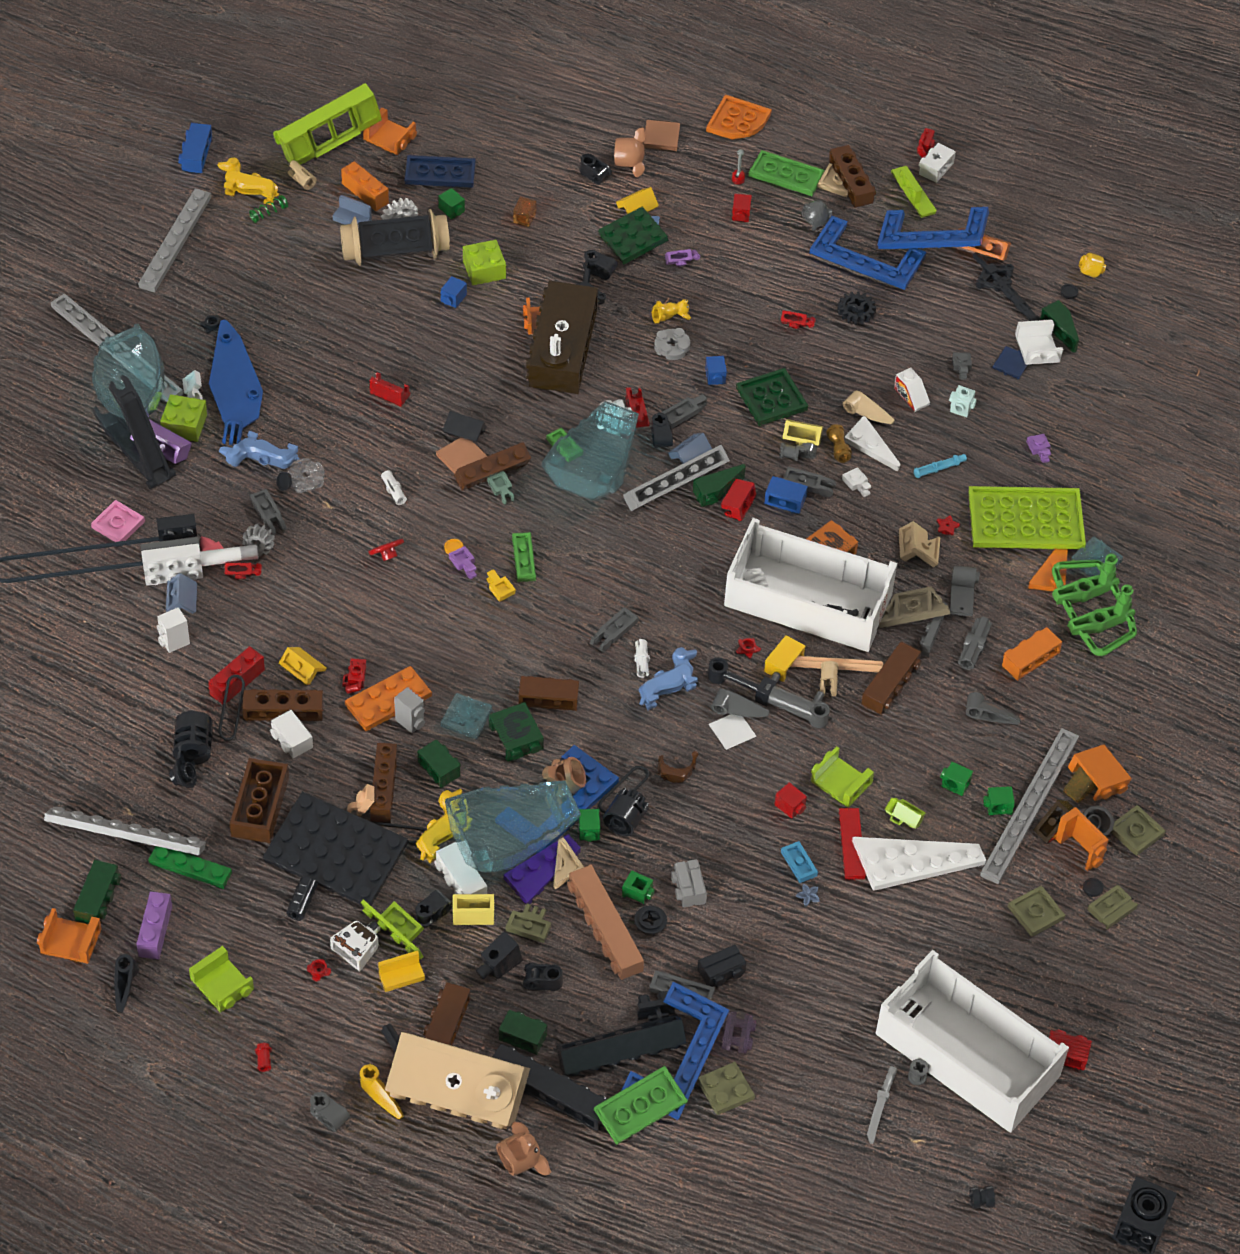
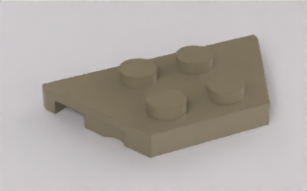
[878,586,951,628]

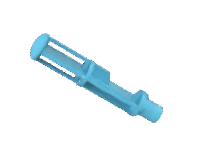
[914,454,967,478]

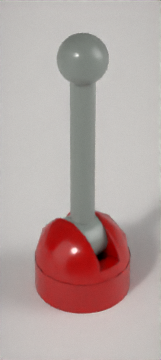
[731,149,745,185]

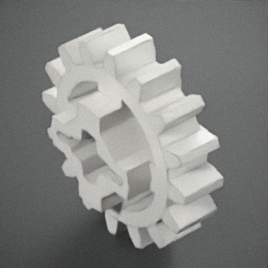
[381,198,418,220]

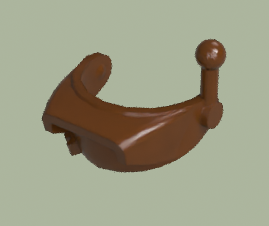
[657,751,699,783]

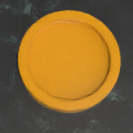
[444,539,463,554]

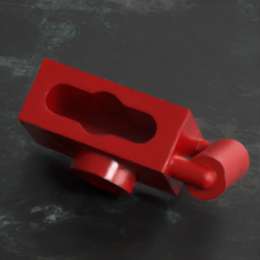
[916,128,935,158]
[781,310,816,329]
[225,563,262,579]
[342,659,367,694]

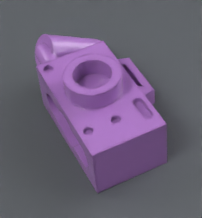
[665,249,700,266]

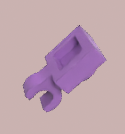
[1026,434,1051,463]
[449,546,477,579]

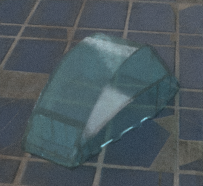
[541,401,639,501]
[445,780,581,873]

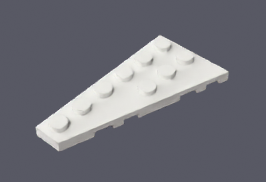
[852,837,986,891]

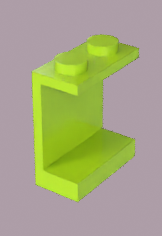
[811,746,874,808]
[189,946,254,1013]

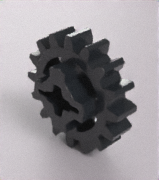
[838,291,876,325]

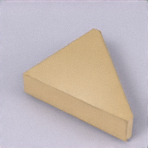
[817,163,848,197]
[910,537,940,567]
[553,837,584,889]

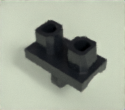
[637,991,675,1021]

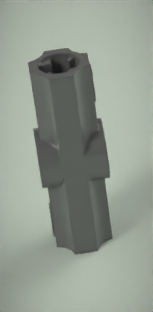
[958,617,992,670]

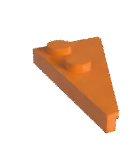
[1028,549,1068,591]

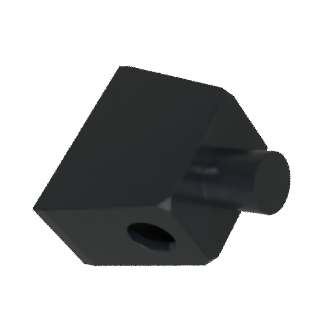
[475,931,523,980]

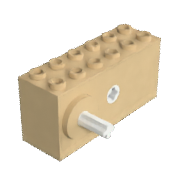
[385,1032,530,1129]

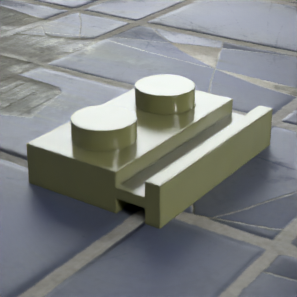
[1087,885,1138,930]

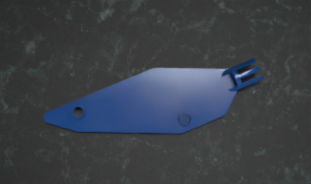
[209,320,263,445]

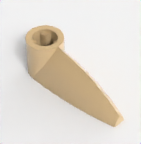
[843,390,894,424]

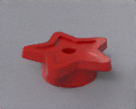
[936,515,960,535]
[736,638,761,659]

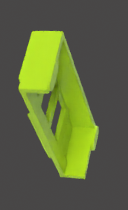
[273,83,382,165]

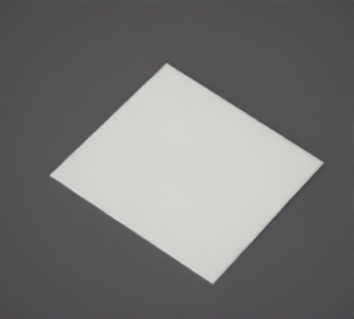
[709,714,756,750]

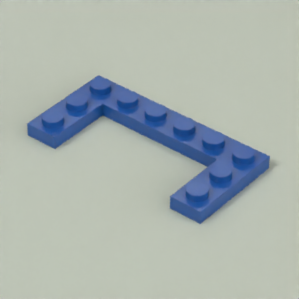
[878,207,989,249]
[810,216,927,290]
[495,745,619,854]
[621,982,729,1120]

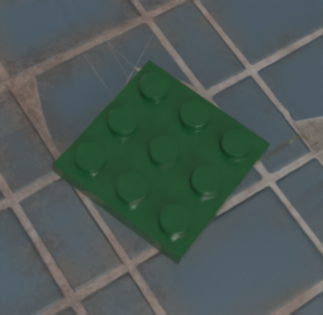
[598,206,669,265]
[736,368,808,426]

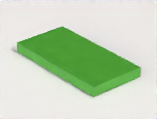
[749,150,825,196]
[594,1066,688,1145]

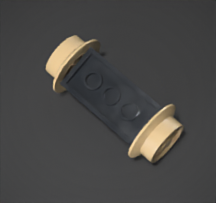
[340,209,450,266]

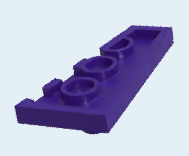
[503,834,581,904]

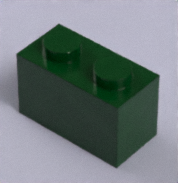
[417,739,461,788]
[499,1010,548,1055]

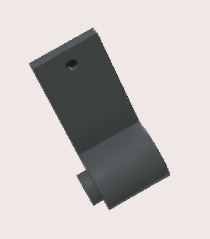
[950,565,980,616]

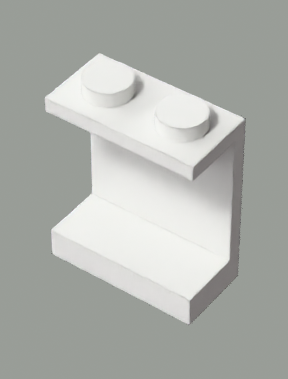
[1015,320,1063,365]

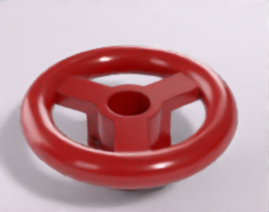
[368,539,404,561]

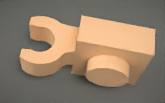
[347,784,374,817]

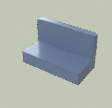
[333,195,372,225]
[668,433,712,464]
[166,573,197,614]

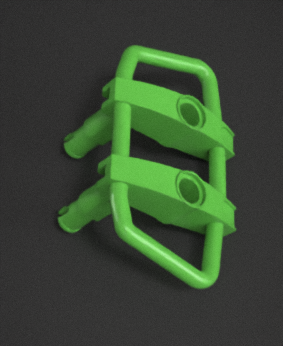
[1052,554,1137,656]

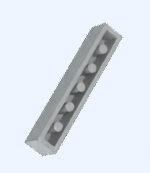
[623,445,730,511]

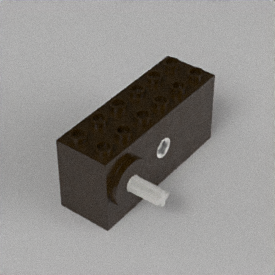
[526,280,598,394]

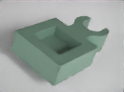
[487,471,514,505]

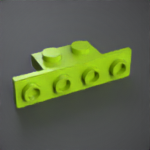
[891,166,937,218]
[361,899,424,959]

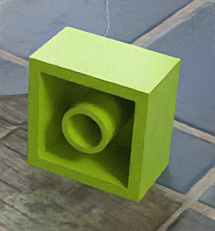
[463,240,506,286]
[160,394,207,442]

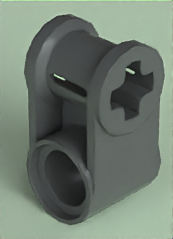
[310,1092,350,1133]

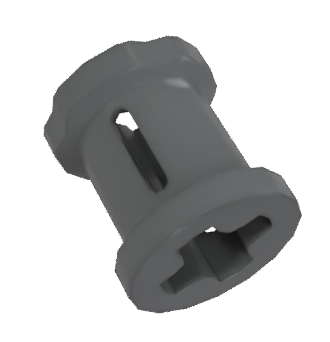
[908,1059,929,1086]

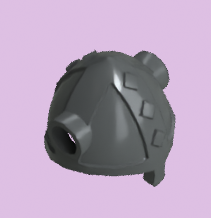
[801,199,832,231]
[1082,806,1114,836]

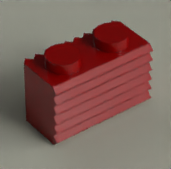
[1049,1030,1092,1071]

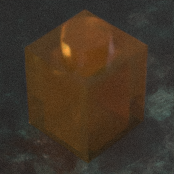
[513,196,537,227]

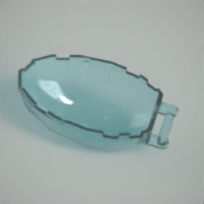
[92,323,165,421]

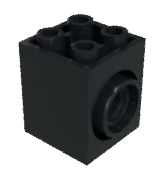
[1112,1176,1177,1254]

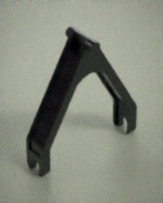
[93,375,176,489]

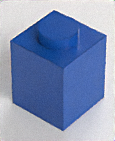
[441,276,467,308]
[705,356,727,385]

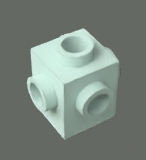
[949,385,977,417]

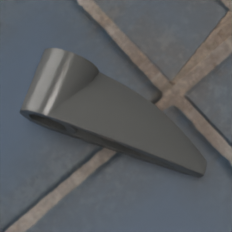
[711,689,769,717]
[966,692,1021,725]

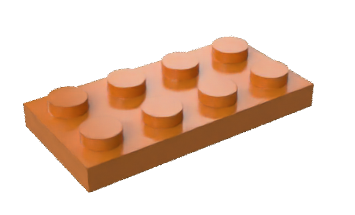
[345,666,432,731]

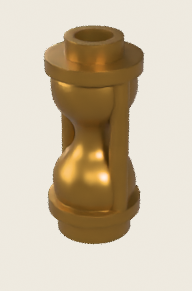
[826,424,852,463]

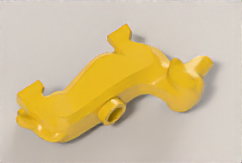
[217,157,279,205]
[416,789,472,864]

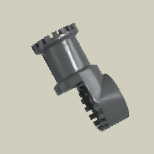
[779,442,817,461]

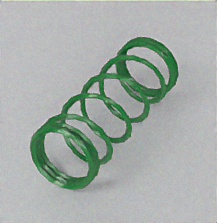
[249,195,288,223]

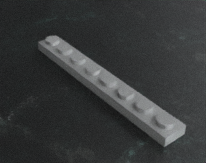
[138,188,211,292]
[44,807,206,855]

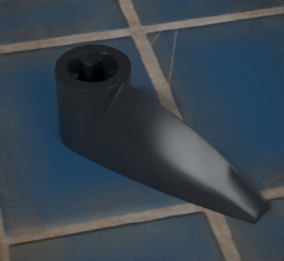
[114,954,139,1013]

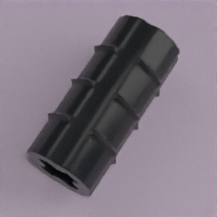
[286,877,318,921]

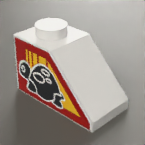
[894,367,930,412]

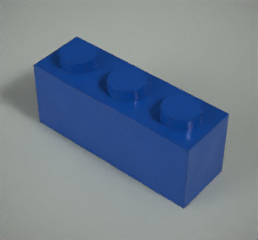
[178,123,212,173]

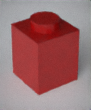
[732,194,752,222]
[774,782,807,819]

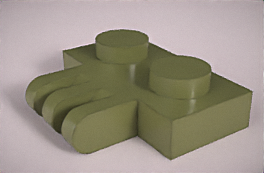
[506,903,551,943]

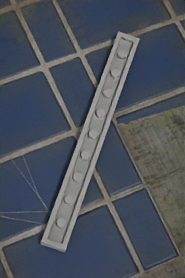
[51,293,183,402]
[980,728,1079,885]

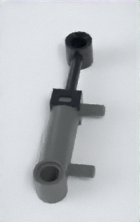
[708,657,830,728]

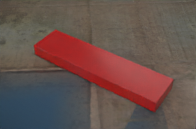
[839,808,866,879]

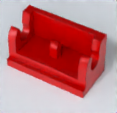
[369,372,410,406]
[625,387,650,428]
[721,479,757,521]

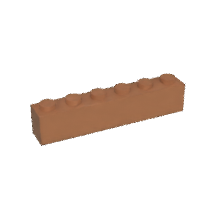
[567,864,644,980]

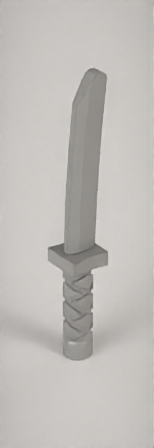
[867,1066,897,1144]

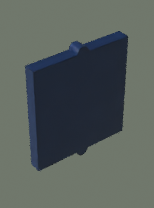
[993,346,1029,379]

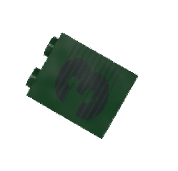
[489,702,544,762]

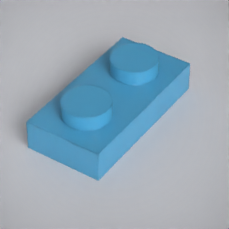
[781,841,818,883]

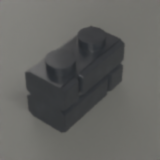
[697,944,747,987]

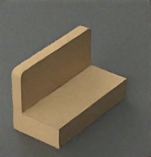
[899,521,928,561]

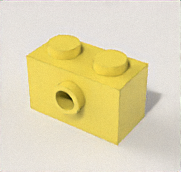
[782,419,823,446]
[453,894,494,925]

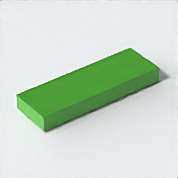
[512,532,536,582]

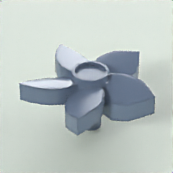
[796,884,820,907]

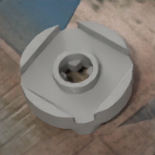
[654,328,690,360]

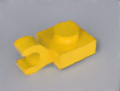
[486,569,516,602]

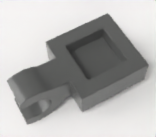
[952,352,972,380]

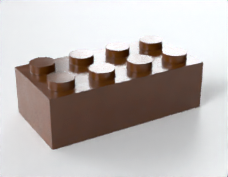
[230,758,289,843]

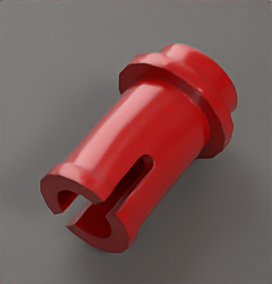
[255,1043,272,1072]

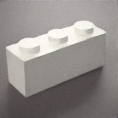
[434,841,487,894]

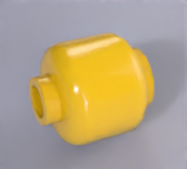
[1079,253,1106,278]

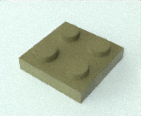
[1111,805,1166,856]
[1008,885,1065,937]
[697,1062,755,1115]

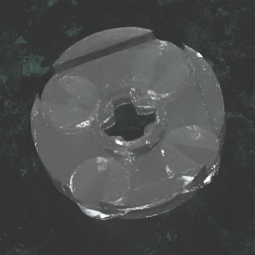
[287,458,325,493]

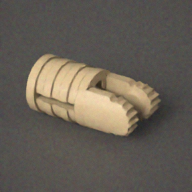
[288,160,317,190]
[820,661,839,696]

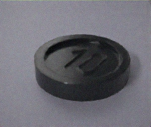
[1060,284,1078,299]
[276,472,292,491]
[1083,878,1104,897]

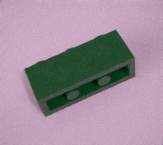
[73,860,121,924]

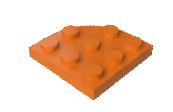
[706,95,772,140]

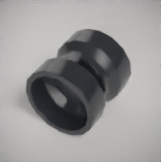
[969,1185,995,1209]

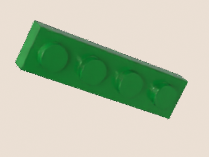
[148,846,232,889]

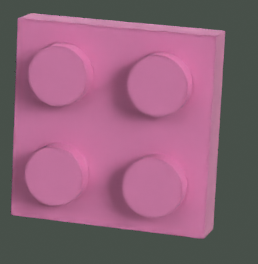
[91,500,145,542]

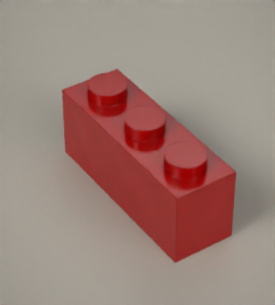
[208,646,265,705]

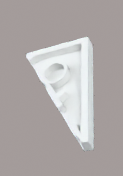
[844,416,900,471]

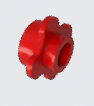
[307,959,331,981]

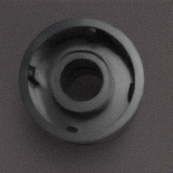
[603,788,649,837]

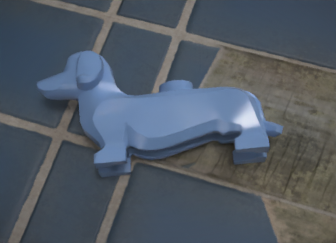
[219,431,300,469]
[639,647,698,710]

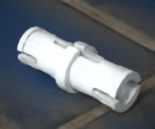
[381,470,407,505]
[634,639,650,678]

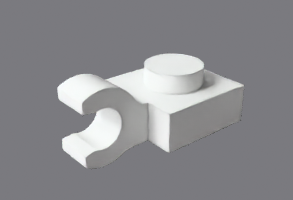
[182,370,203,400]
[842,467,871,497]

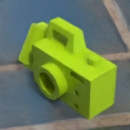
[884,798,926,829]

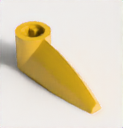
[360,1064,404,1120]

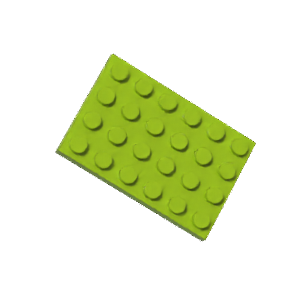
[968,486,1086,549]

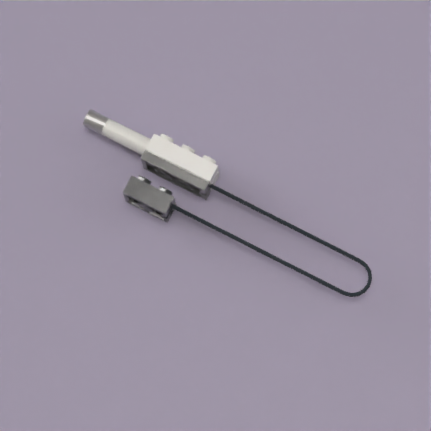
[0,514,259,586]

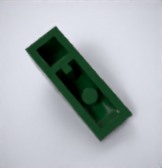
[1040,300,1079,353]
[693,464,746,507]

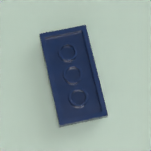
[405,155,476,188]

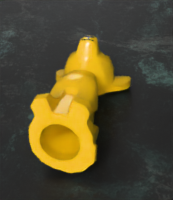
[652,299,691,323]

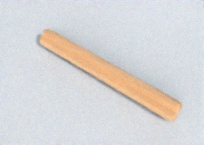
[790,656,883,672]

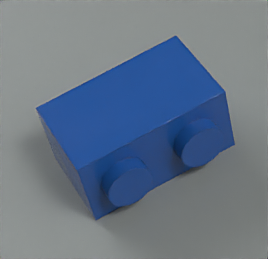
[764,476,808,514]

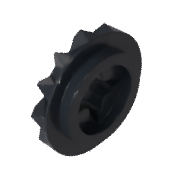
[634,905,667,935]

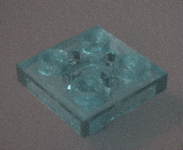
[1070,536,1123,577]
[441,693,492,739]

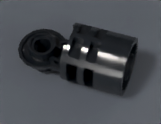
[169,711,213,788]

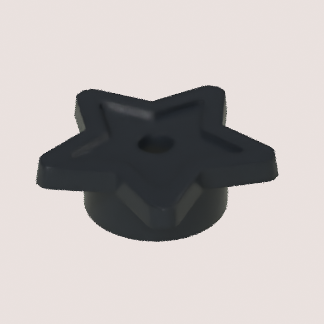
[200,315,223,334]

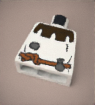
[330,921,381,971]

